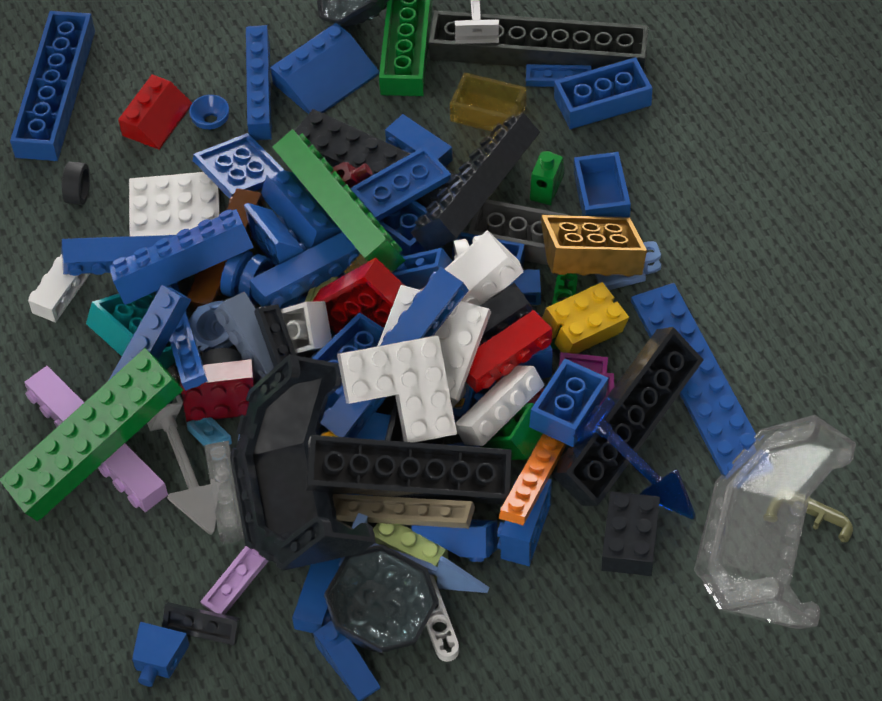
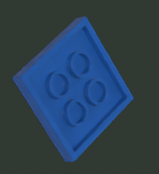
[193,133,284,199]

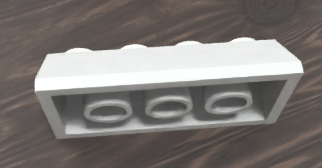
[422,230,523,306]

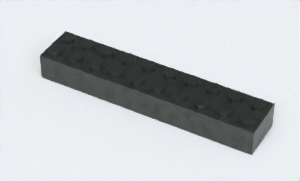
[429,11,648,71]

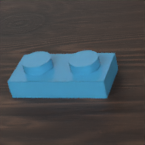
[187,417,232,452]

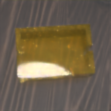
[450,72,527,131]

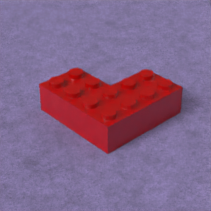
[312,258,405,334]

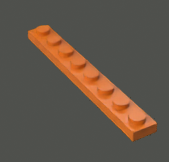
[499,434,567,525]

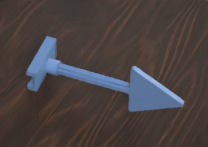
[339,513,489,593]

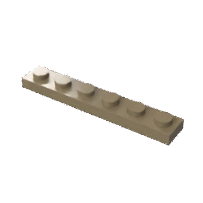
[333,494,475,529]

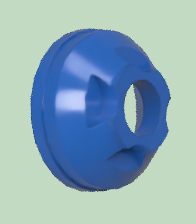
[189,95,229,129]

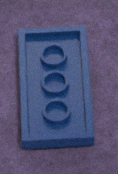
[350,146,451,221]

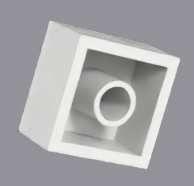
[280,301,332,356]

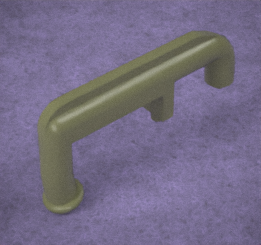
[763,488,853,542]

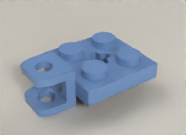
[595,241,661,290]

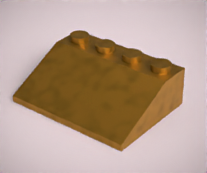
[541,215,647,277]

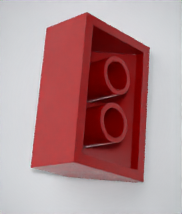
[118,74,192,150]

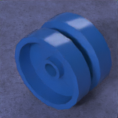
[220,250,273,306]

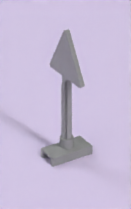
[455,0,499,44]
[147,395,223,535]

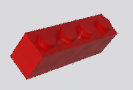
[466,310,552,393]

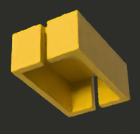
[542,282,629,354]

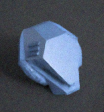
[190,301,233,353]

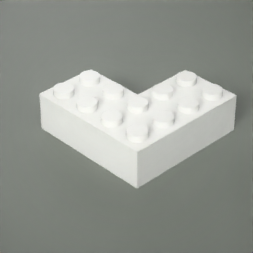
[337,335,457,442]

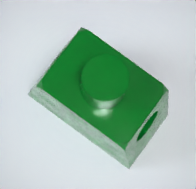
[530,151,565,205]

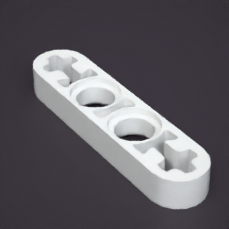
[426,574,459,662]

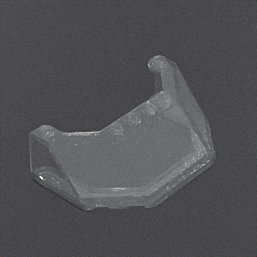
[694,415,856,629]

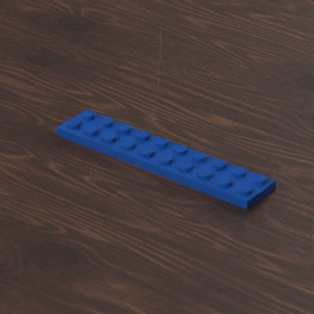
[631,283,774,487]

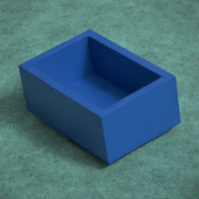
[574,152,631,218]

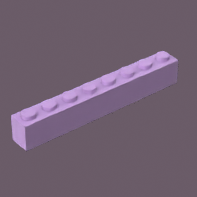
[24,366,168,512]

